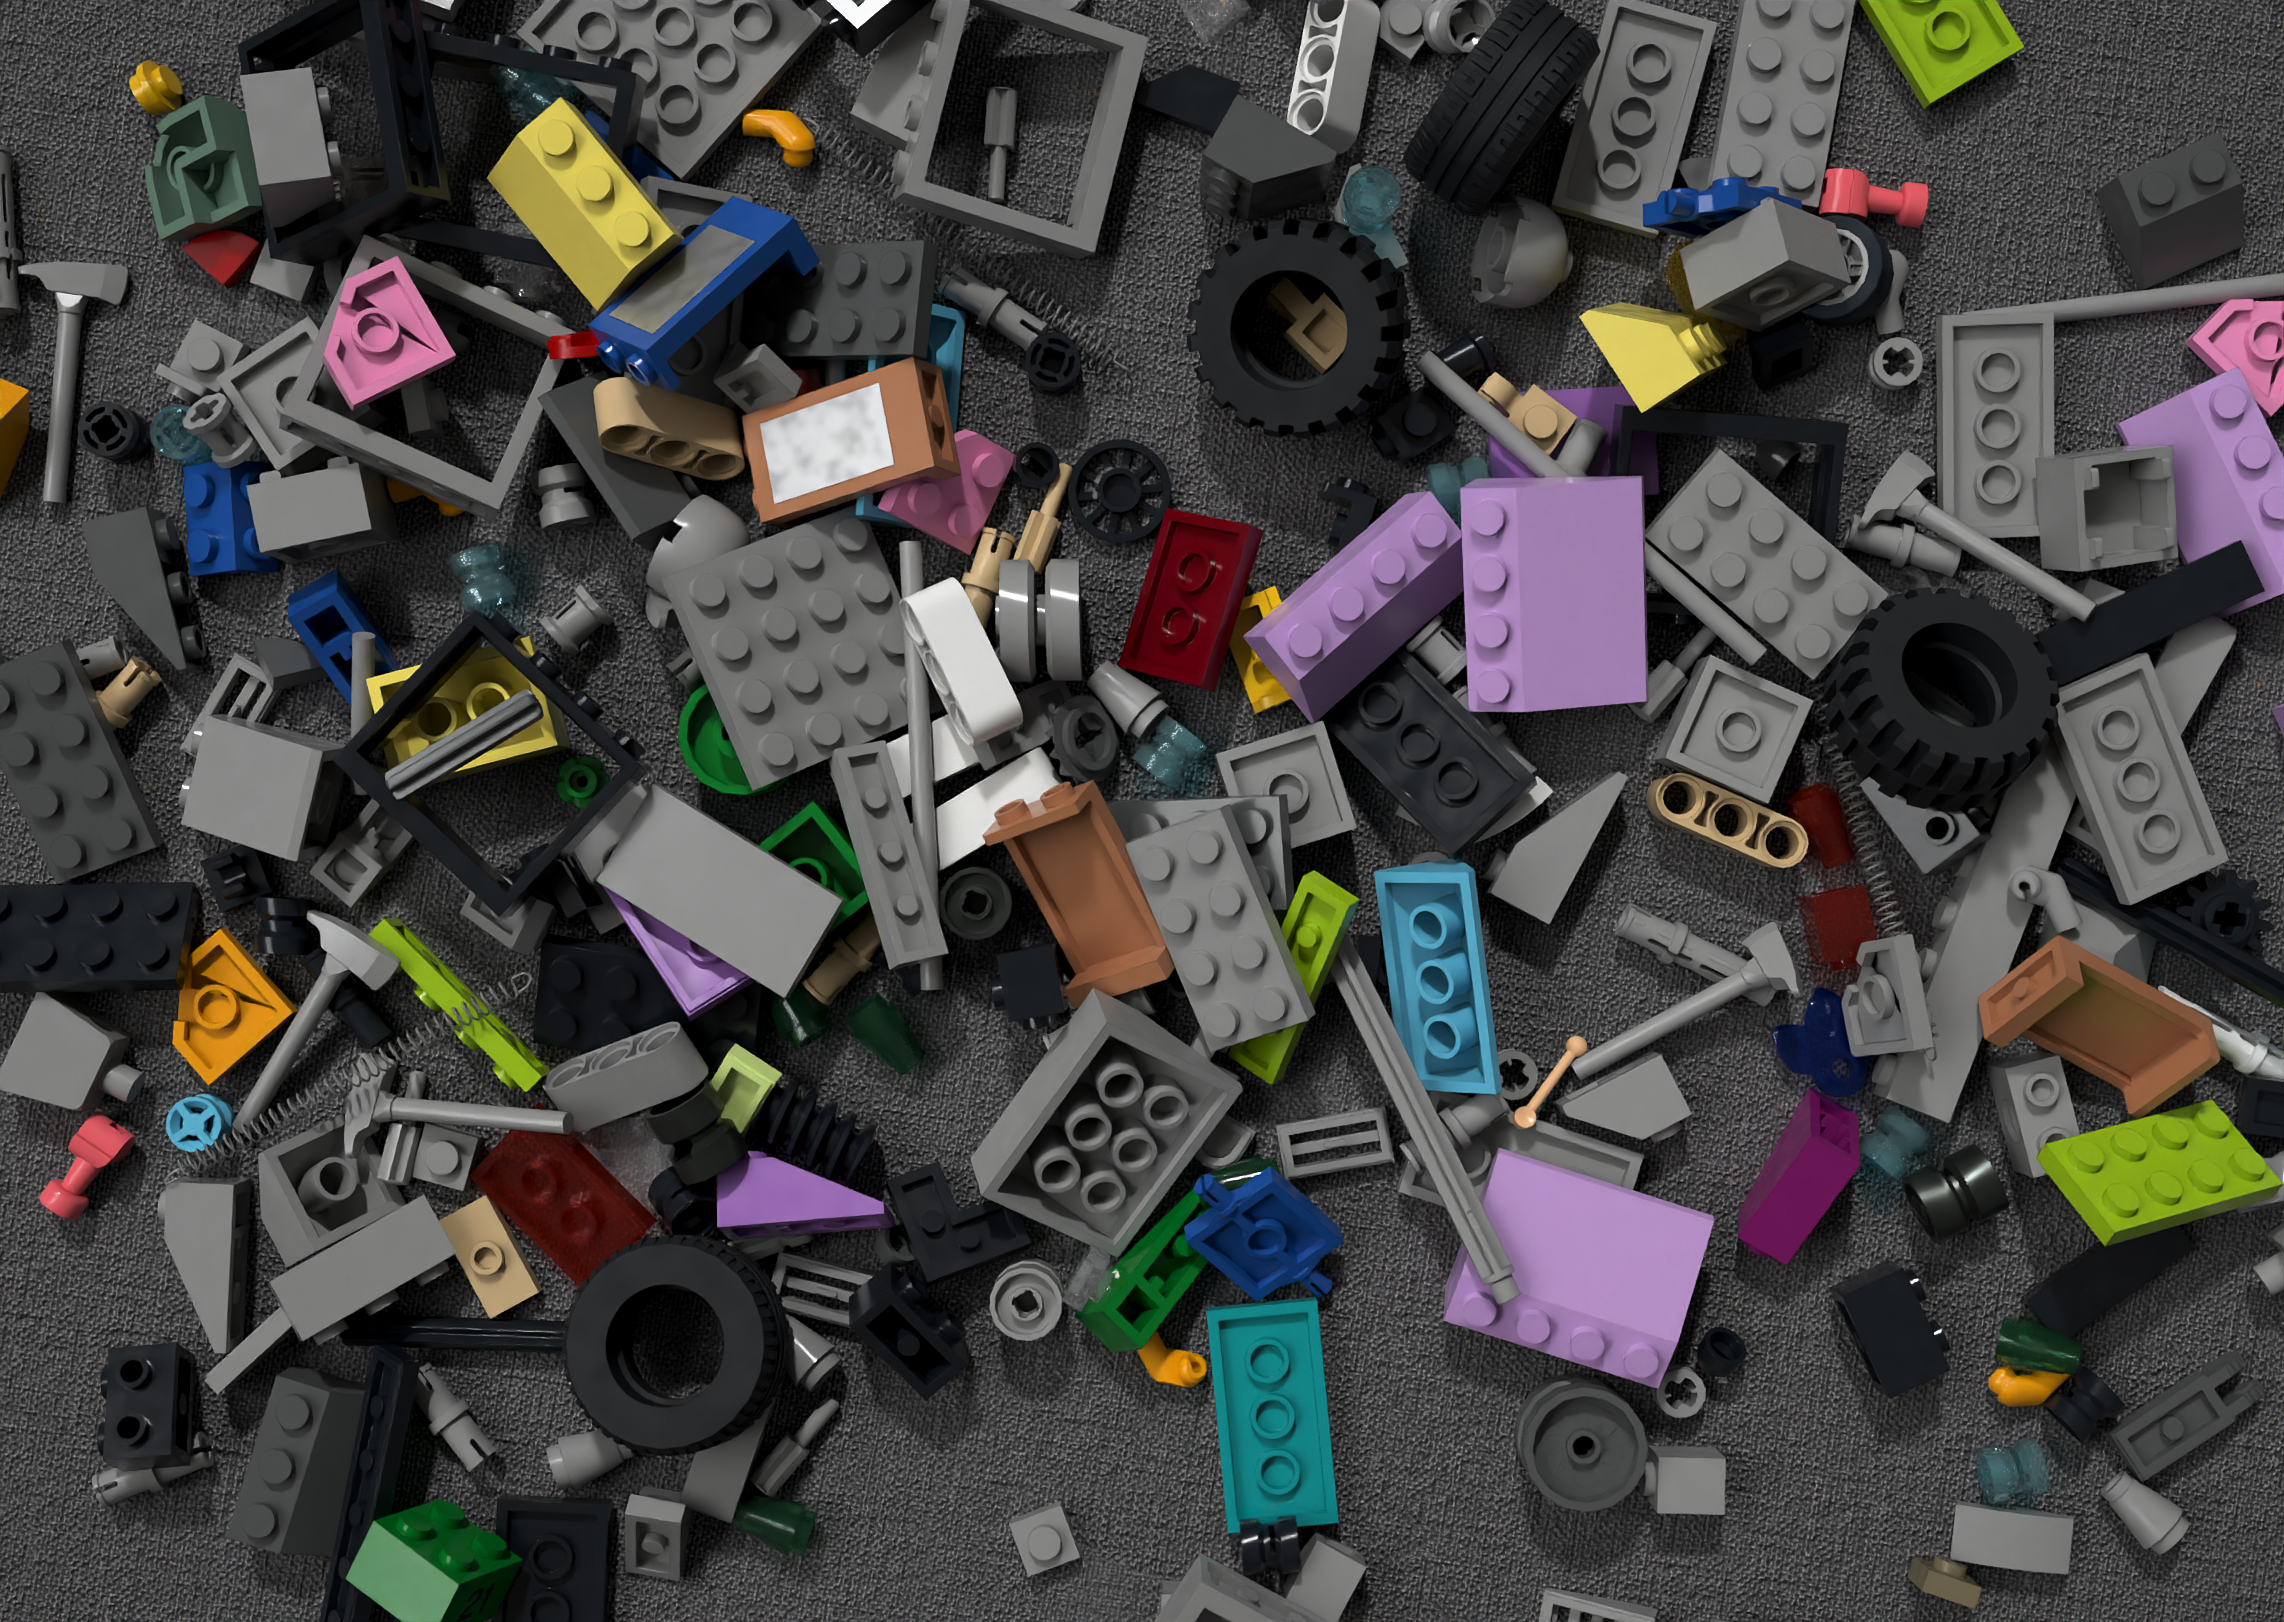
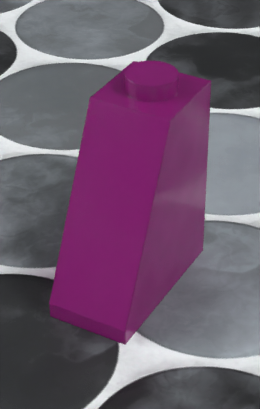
[1738,1087,1861,1265]

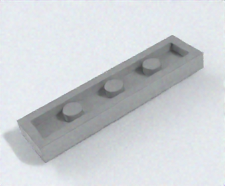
[828,740,949,970]

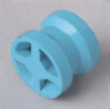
[166,1093,235,1152]

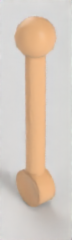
[1512,1036,1588,1130]

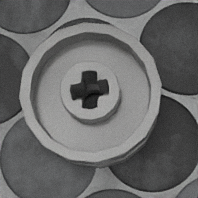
[995,558,1082,682]

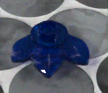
[1772,987,1875,1098]

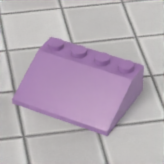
[1460,476,1649,712]
[1444,1148,1714,1389]

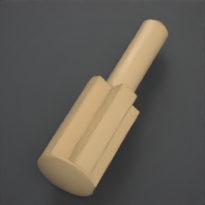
[1013,463,1073,575]

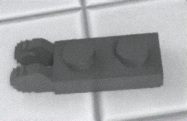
[2105,1350,2265,1482]

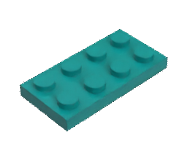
[1206,1297,1339,1534]

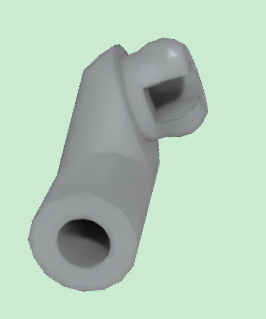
[1873,250,1909,334]
[2008,865,2083,933]

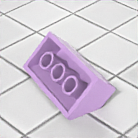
[2115,366,2284,619]
[1243,491,1464,723]

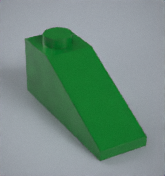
[1074,1187,1212,1353]

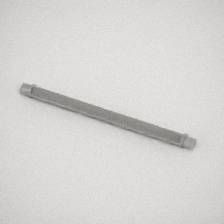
[1329,931,1521,1304]

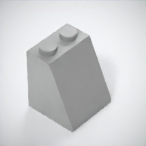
[179,714,346,862]

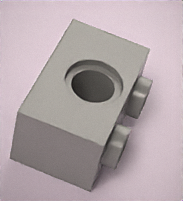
[1986,1050,2080,1178]

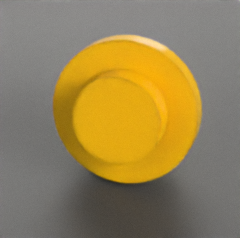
[129,60,183,116]

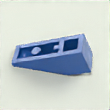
[287,568,401,750]

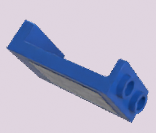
[588,196,820,393]

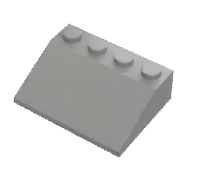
[970,988,1243,1258]

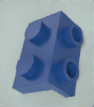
[183,460,279,578]

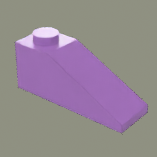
[717,1151,895,1240]

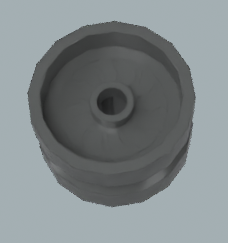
[1513,1373,1648,1512]

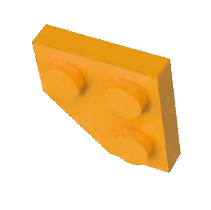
[172,928,298,1086]

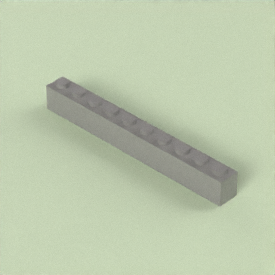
[1872,578,2132,1123]

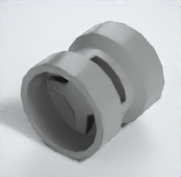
[1422,0,1495,54]
[530,463,597,531]

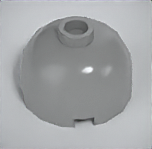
[1471,193,1573,310]
[646,494,751,600]

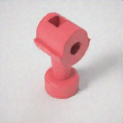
[1818,168,1928,228]
[39,1111,136,1220]

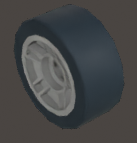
[1799,215,1894,328]

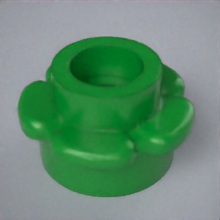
[556,755,611,809]

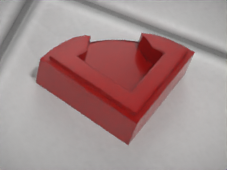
[182,230,263,289]
[547,330,600,359]

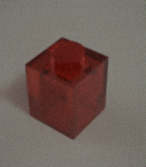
[1798,885,1877,971]

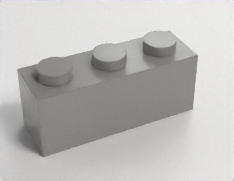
[268,1195,457,1345]

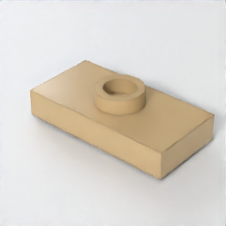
[439,1193,543,1319]

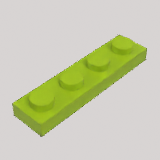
[1227,870,1360,1085]
[368,917,551,1093]

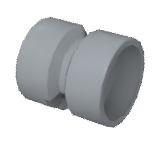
[989,1257,1065,1341]

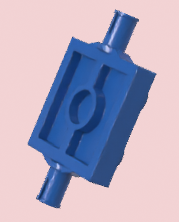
[1643,177,1802,239]
[1184,1166,1343,1302]

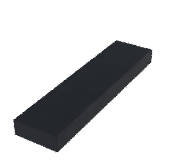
[2034,540,2265,686]

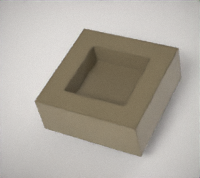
[1907,1555,1982,1609]

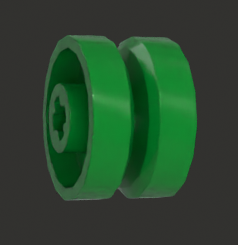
[678,683,799,797]

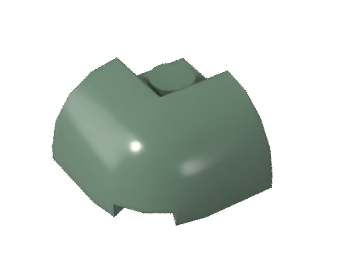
[144,95,263,241]

